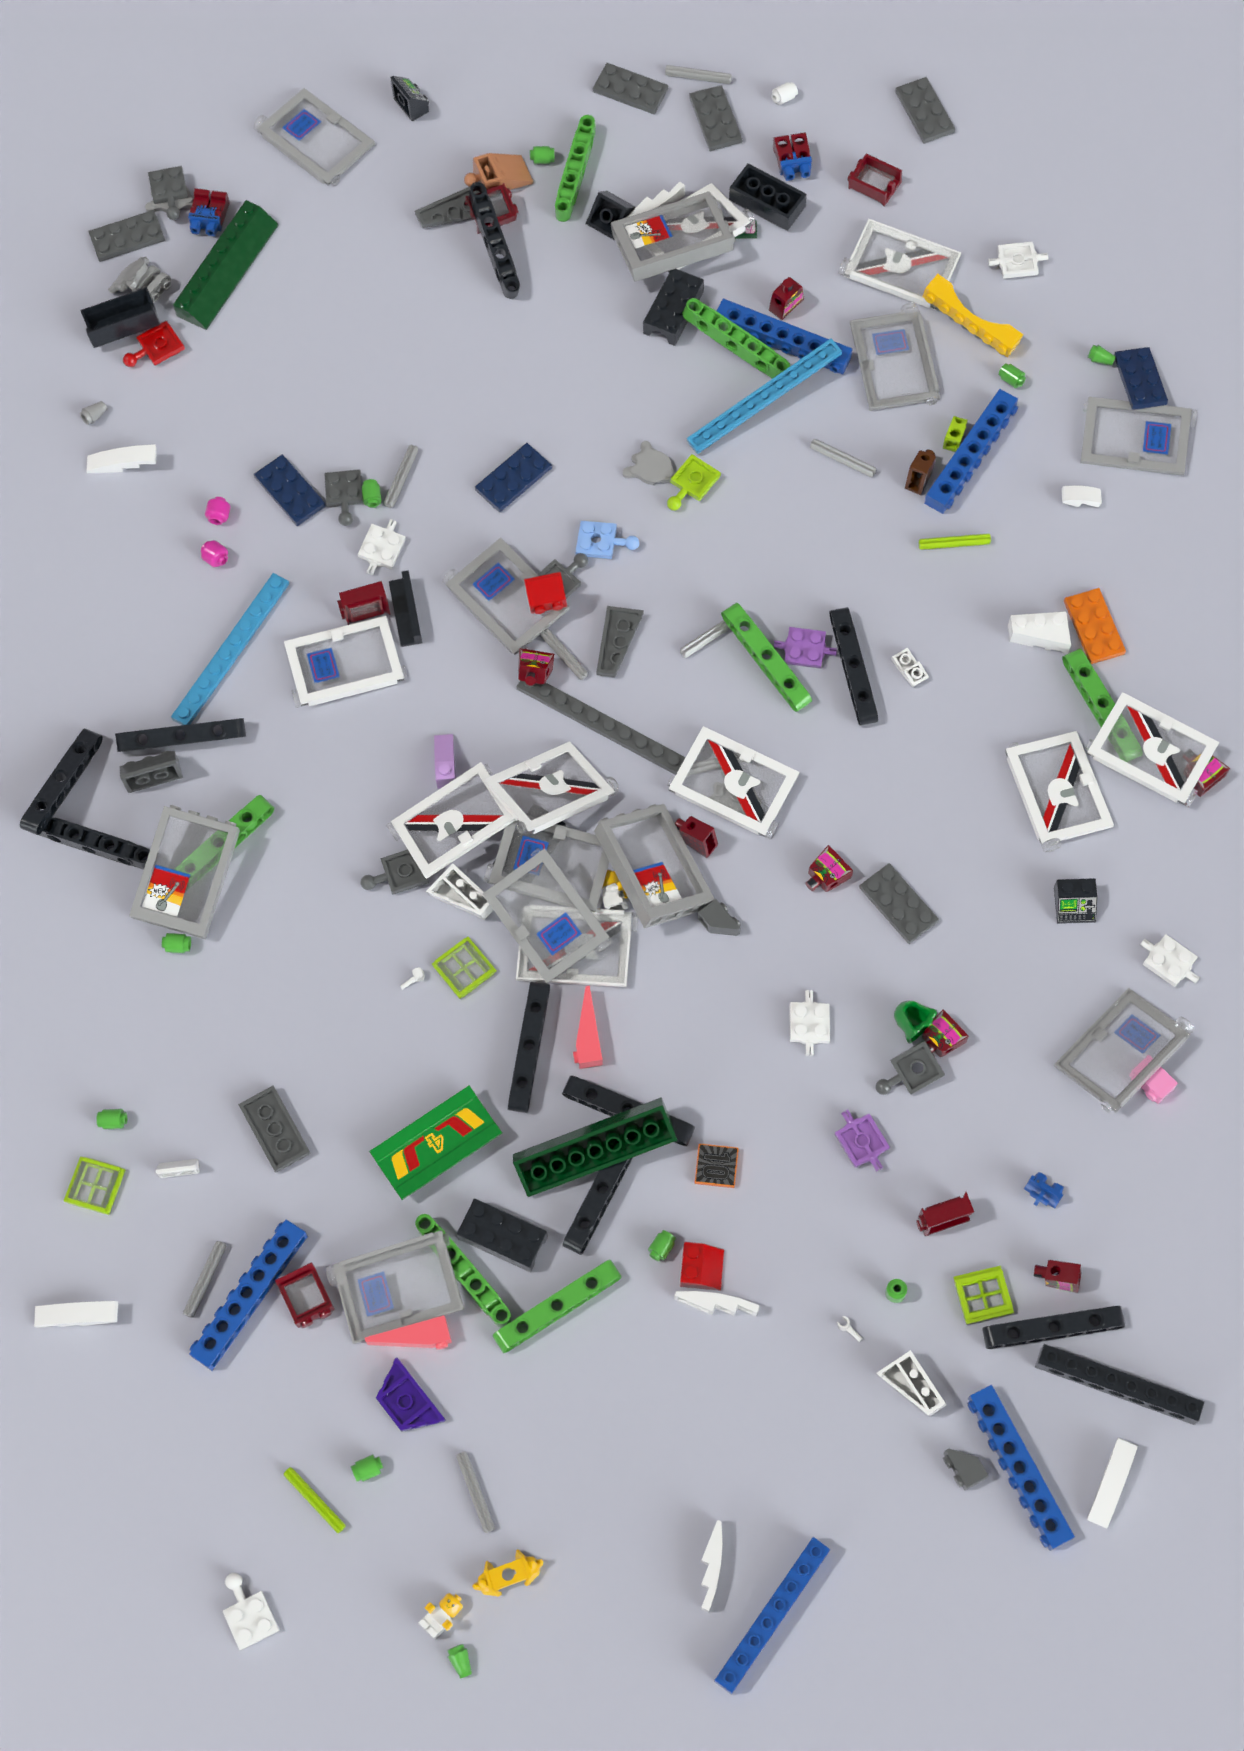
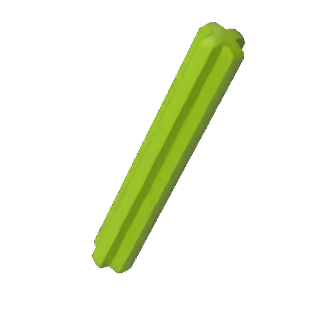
[918,533,991,550]
[283,1467,346,1533]

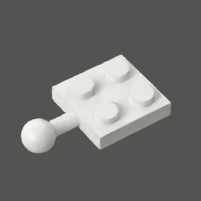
[223,1573,280,1650]

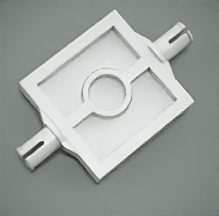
[988,242,1048,279]
[358,519,406,575]
[1140,934,1200,987]
[789,990,830,1056]

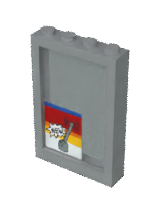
[611,191,735,282]
[594,804,715,928]
[129,805,240,939]

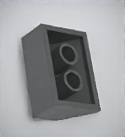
[119,751,183,793]

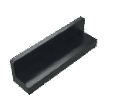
[389,570,422,647]

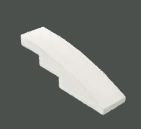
[626,182,685,218]
[87,445,157,473]
[675,1291,760,1317]
[34,1301,118,1328]
[1087,1437,1138,1528]
[701,1520,722,1613]

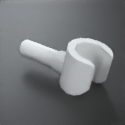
[400,967,425,990]
[837,1316,862,1342]

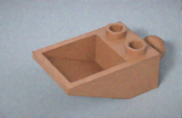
[464,153,533,190]

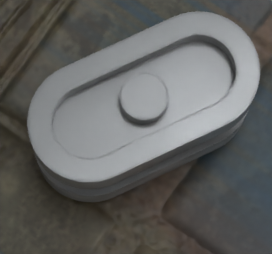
[132,265,171,302]

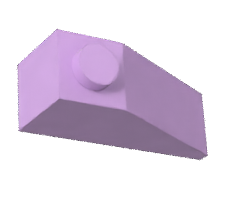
[434,734,456,789]

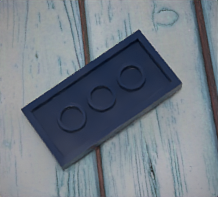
[1114,347,1168,410]
[475,443,552,513]
[254,454,326,526]

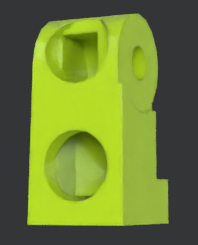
[943,416,968,452]

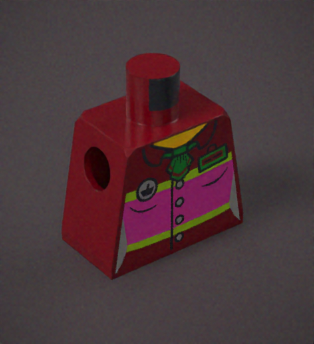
[769,277,804,320]
[518,648,555,686]
[1182,750,1230,797]
[805,845,853,892]
[922,1009,969,1057]
[1034,1260,1082,1293]

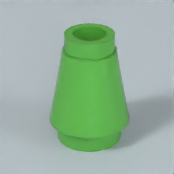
[1087,345,1116,366]
[447,1644,472,1679]

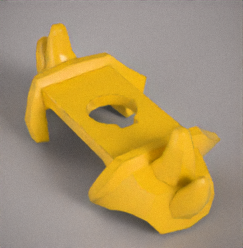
[472,1550,543,1597]

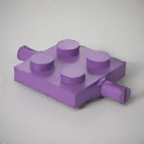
[773,627,837,669]
[835,1110,890,1172]

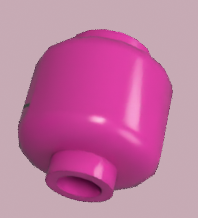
[205,497,231,525]
[200,540,228,567]

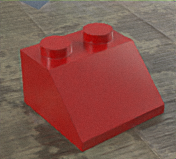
[524,572,567,614]
[680,1242,724,1291]

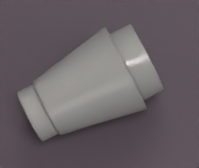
[80,401,107,425]

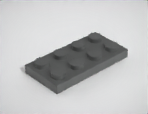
[593,63,668,114]
[895,77,955,144]
[689,85,742,151]
[88,210,165,262]
[859,863,939,944]
[238,1085,311,1173]

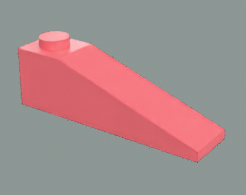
[573,985,603,1069]
[365,1316,452,1350]

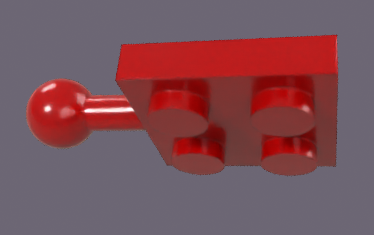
[123,320,185,367]

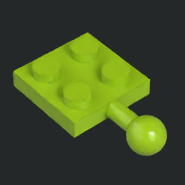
[667,454,721,511]

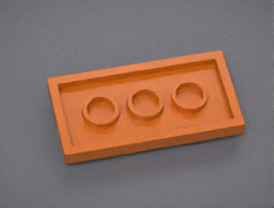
[1064,588,1126,664]

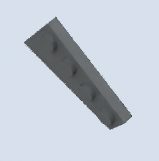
[415,187,479,228]
[596,606,644,677]

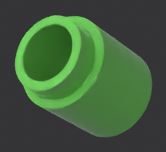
[530,146,554,164]
[998,363,1026,388]
[362,479,382,508]
[162,933,191,953]
[96,1109,128,1129]
[648,1230,676,1262]
[885,1279,907,1303]
[351,1454,383,1482]

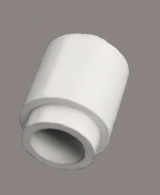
[771,82,798,105]

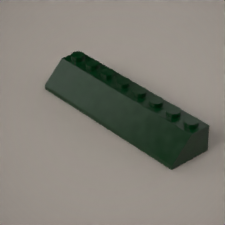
[173,200,278,330]
[513,1097,677,1197]

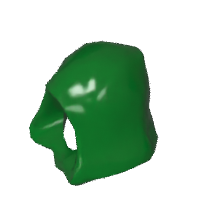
[894,1001,937,1044]

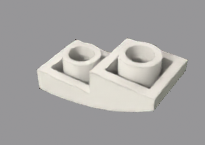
[1061,486,1102,507]
[891,648,929,687]

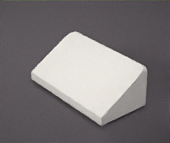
[156,1159,199,1178]

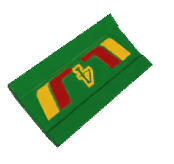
[369,1085,503,1200]

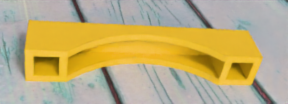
[922,274,1024,358]

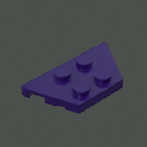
[376,1357,446,1432]

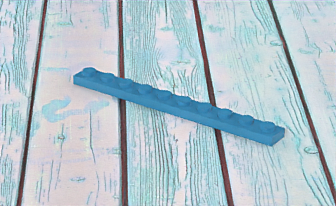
[687,338,842,454]
[171,573,289,725]

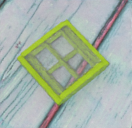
[431,937,497,999]
[63,1156,126,1215]
[953,1265,1014,1325]

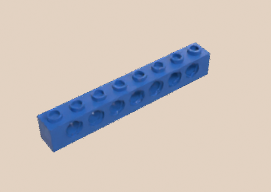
[716,298,853,375]
[924,389,1018,514]
[189,1219,308,1371]
[967,1384,1075,1551]
[714,1537,831,1695]

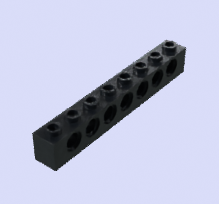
[1035,1344,1204,1425]

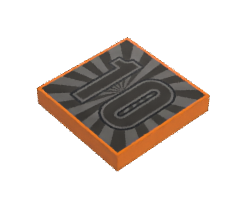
[695,1144,738,1188]

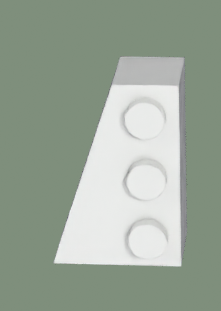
[1008,611,1071,654]
[426,863,493,920]
[876,1350,946,1417]

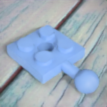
[575,521,639,559]

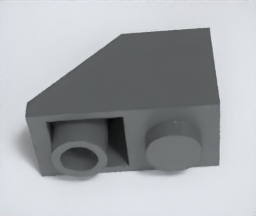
[698,899,741,936]
[943,1448,989,1490]

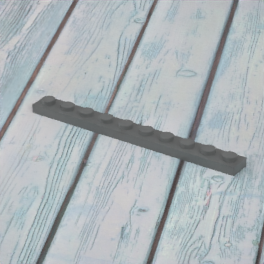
[516,681,686,775]

